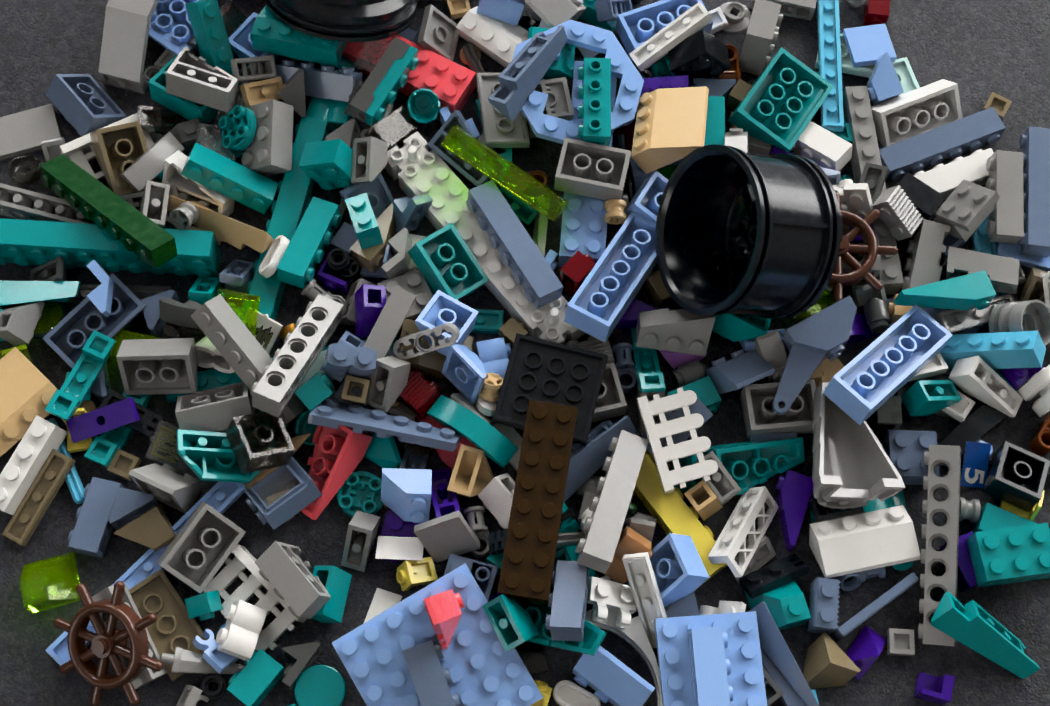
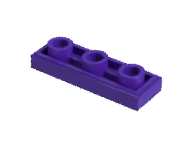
[66,397,140,443]

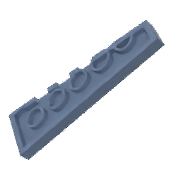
[308,397,461,452]

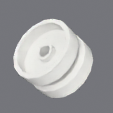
[1017,365,1050,417]

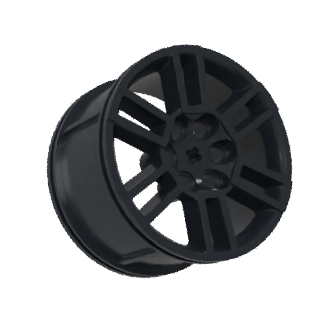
[655,144,843,319]

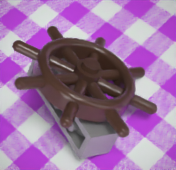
[827,193,898,303]
[53,581,168,706]

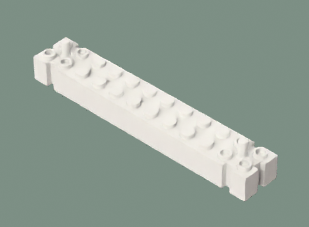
[384,131,585,344]

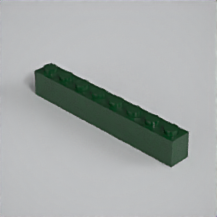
[39,154,178,269]

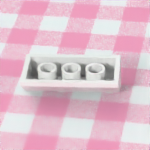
[456,6,528,68]
[871,79,963,148]
[809,505,921,578]

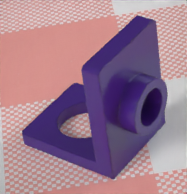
[317,252,349,295]

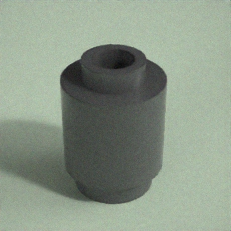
[863,298,891,334]
[671,360,707,388]

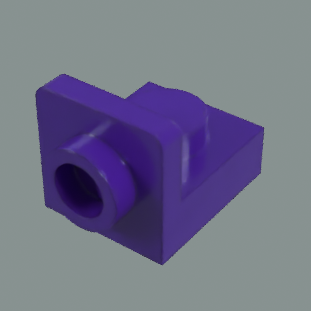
[1000,364,1044,390]

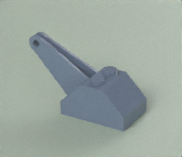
[772,295,857,415]

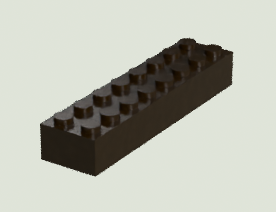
[497,400,578,606]

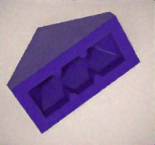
[846,625,887,681]

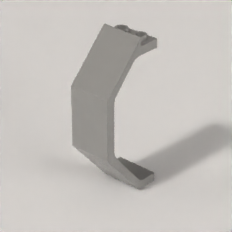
[98,0,159,94]

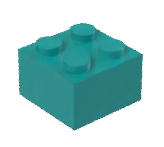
[298,139,353,190]

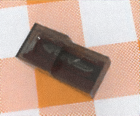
[137,105,181,135]

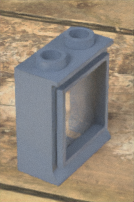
[244,456,322,530]

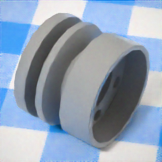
[989,300,1050,346]

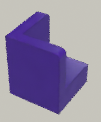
[914,672,955,705]

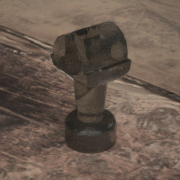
[163,323,206,339]

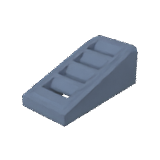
[595,0,633,22]

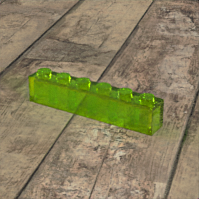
[441,126,569,222]

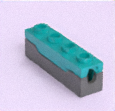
[349,37,419,127]

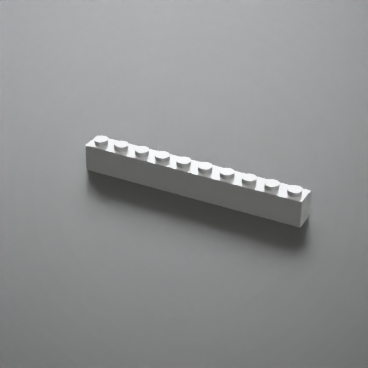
[843,86,904,295]

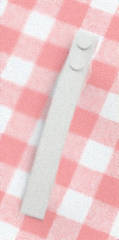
[585,575,663,706]

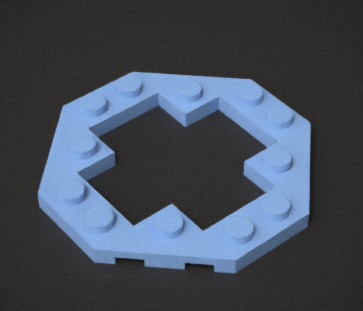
[512,20,644,144]

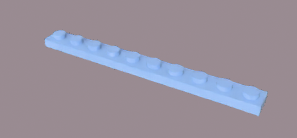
[45,482,247,666]

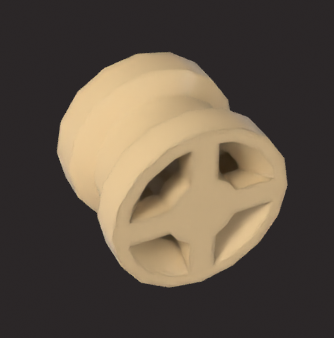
[604,199,627,225]
[479,373,504,402]

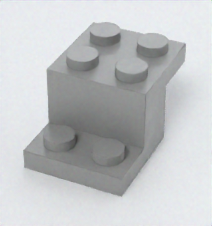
[526,77,574,139]
[933,180,1000,242]

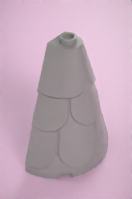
[812,382,905,509]

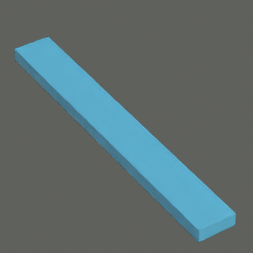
[816,0,844,132]

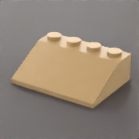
[631,86,709,174]
[0,347,57,457]

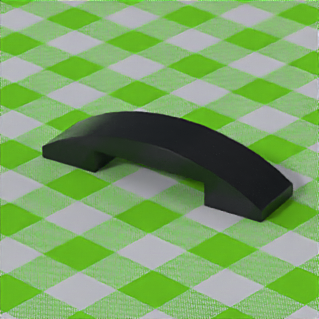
[939,404,1009,472]

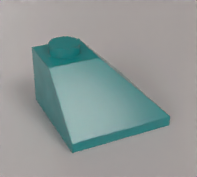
[744,580,811,630]

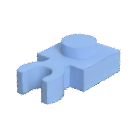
[193,628,238,674]

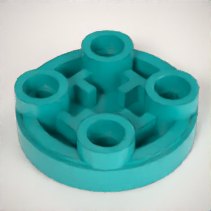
[218,105,257,152]
[337,471,384,518]
[294,665,346,706]

